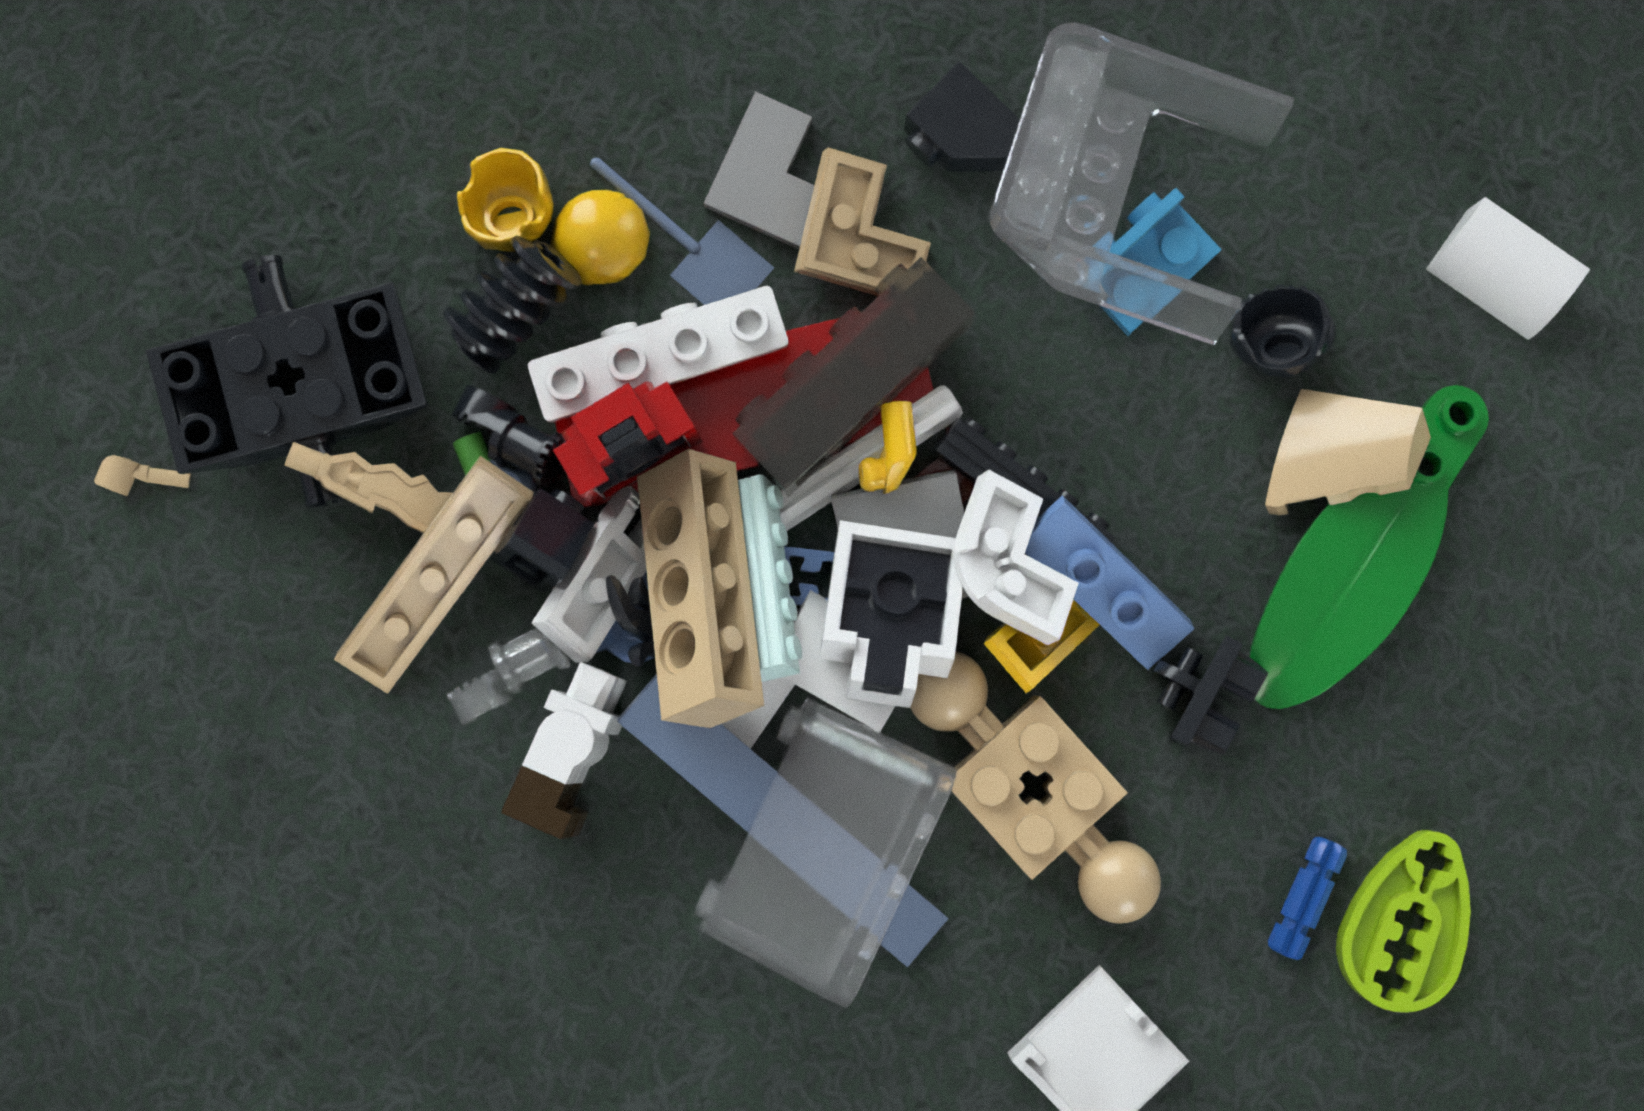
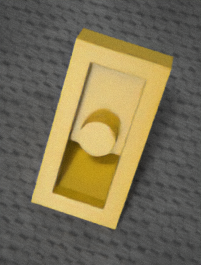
[984,599,1100,693]

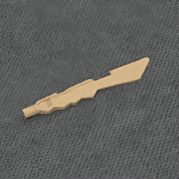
[284,442,555,588]

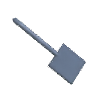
[590,158,774,305]

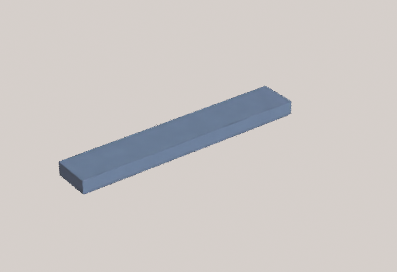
[617,673,948,967]

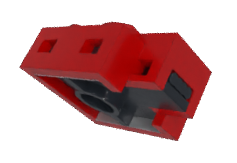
[553,381,703,506]

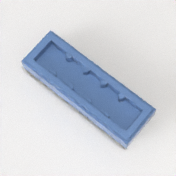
[1025,495,1195,670]

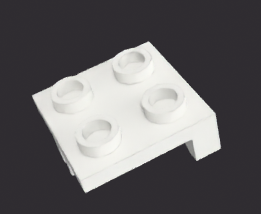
[1007,965,1189,1111]

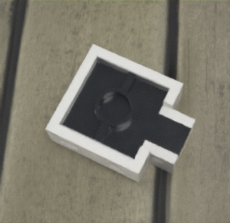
[819,520,963,708]

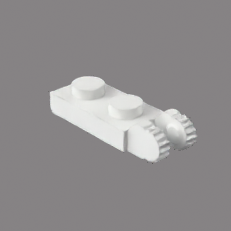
[532,486,646,662]

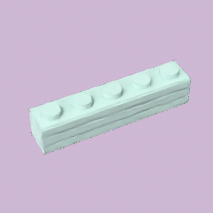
[738,474,802,682]

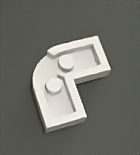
[954,470,1079,645]

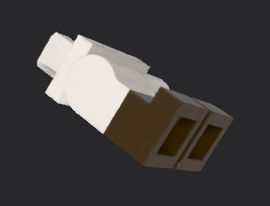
[501,662,627,839]

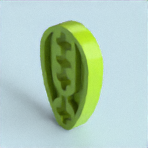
[1336,830,1471,1012]

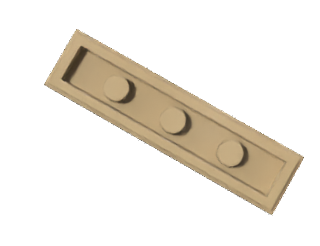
[334,456,534,694]

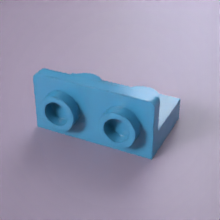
[1077,188,1222,336]

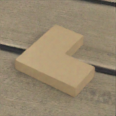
[794,147,931,304]

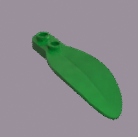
[1249,385,1489,709]

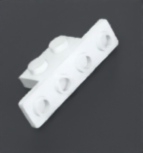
[528,286,789,423]

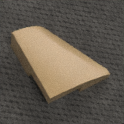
[1265,389,1431,516]

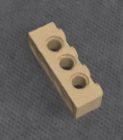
[637,449,764,728]

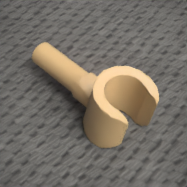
[94,455,191,496]

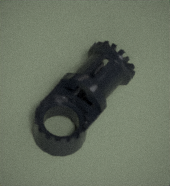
[451,385,565,488]

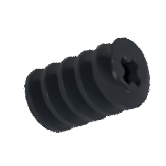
[443,235,582,374]

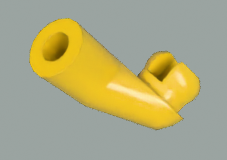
[858,401,917,494]

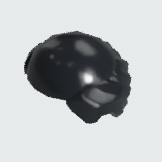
[1230,284,1336,378]

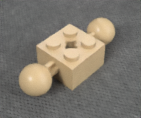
[910,651,1161,924]

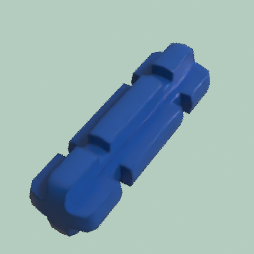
[1268,837,1347,960]

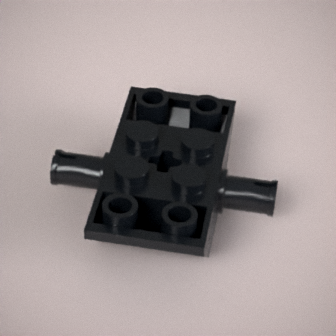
[146,255,428,509]

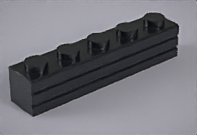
[930,417,1115,543]

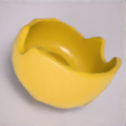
[457,148,554,252]
[550,190,650,286]

